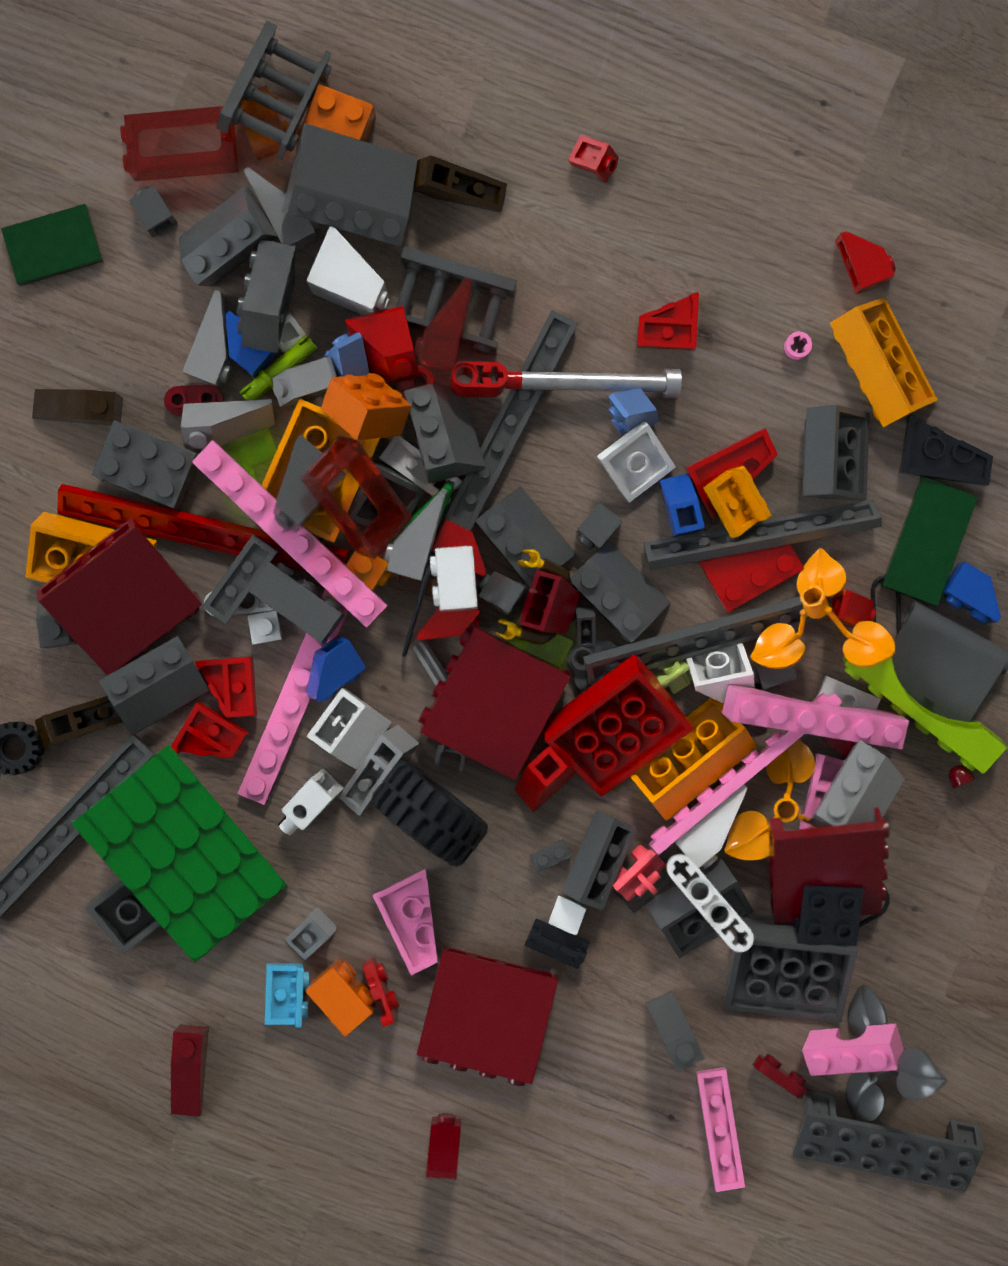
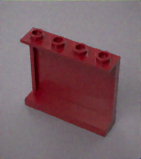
[36,518,202,676]
[418,624,571,780]
[769,807,890,924]
[416,946,558,1086]

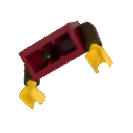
[495,550,580,644]

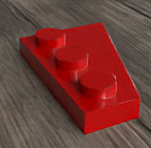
[685,428,778,520]
[698,544,804,613]

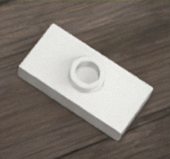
[816,676,881,709]

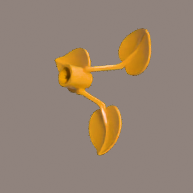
[750,548,896,669]
[724,739,817,860]

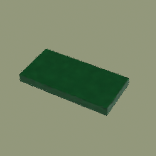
[881,476,978,607]

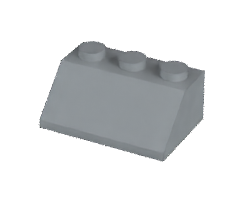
[808,740,905,828]

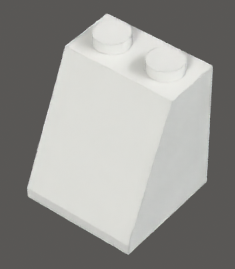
[306,226,390,315]

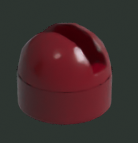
[949,765,975,788]

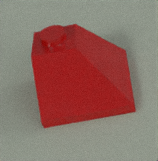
[345,306,419,380]

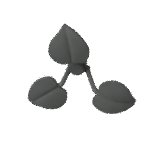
[846,985,948,1122]

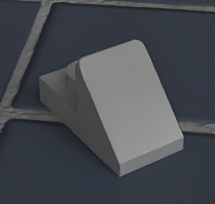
[284,908,337,960]

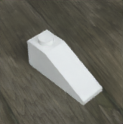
[675,785,747,869]

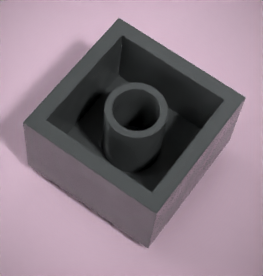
[86,879,160,954]

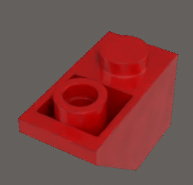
[431,519,487,580]
[514,746,576,812]

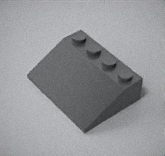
[281,123,418,247]
[724,917,857,1022]

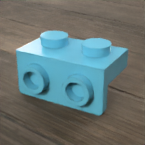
[264,963,309,1028]

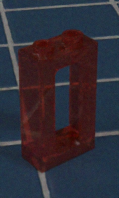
[120,106,239,182]
[300,436,413,559]

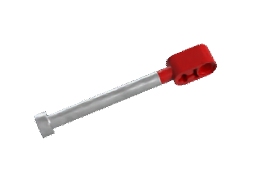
[450,361,682,398]

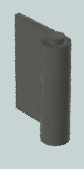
[892,601,1008,722]

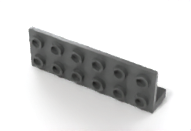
[793,1089,984,1192]

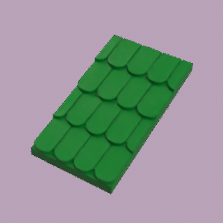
[71,744,287,963]

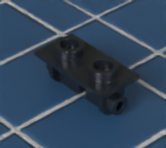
[524,918,590,969]

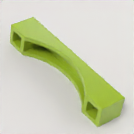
[843,656,1007,774]

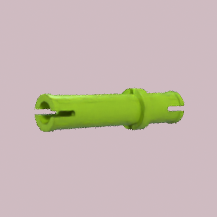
[239,335,318,401]

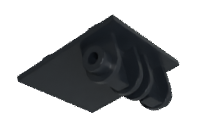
[794,885,864,945]

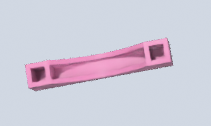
[722,684,909,749]

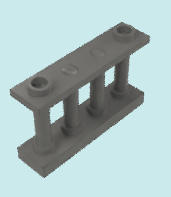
[216,20,332,160]
[384,246,517,355]

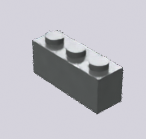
[248,562,345,644]
[562,810,637,911]

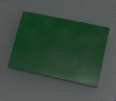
[1,204,104,286]

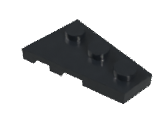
[899,414,993,486]

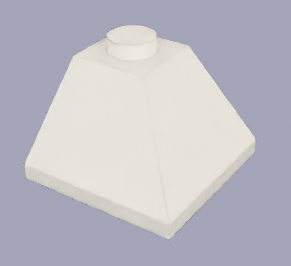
[686,643,755,704]

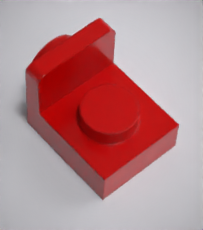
[567,135,619,183]

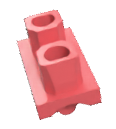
[612,845,666,902]

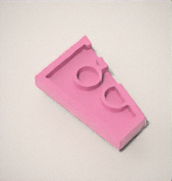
[372,868,438,975]

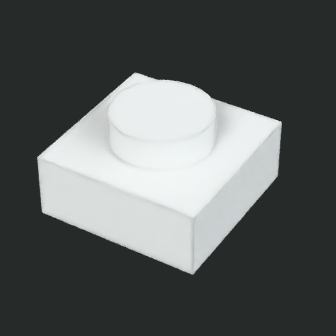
[247,611,283,645]

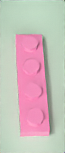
[696,1067,745,1192]

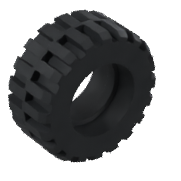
[372,761,488,867]

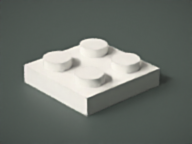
[597,421,676,503]

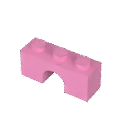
[802,1024,904,1076]

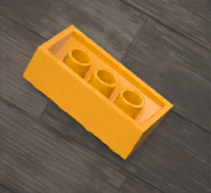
[829,297,938,427]
[25,511,157,583]
[629,698,758,821]

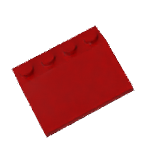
[543,654,694,797]

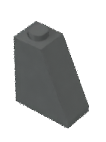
[273,434,346,533]
[646,991,705,1072]

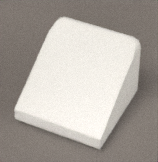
[279,311,306,353]
[548,895,587,935]

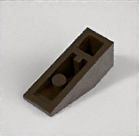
[413,155,507,213]
[32,389,123,426]
[35,696,123,748]

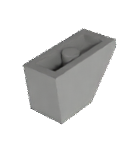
[272,357,337,407]

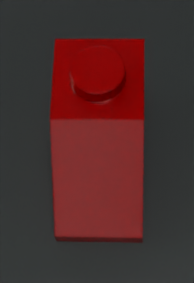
[835,231,896,294]
[827,590,876,628]
[416,606,481,641]

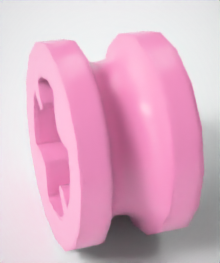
[784,331,812,360]

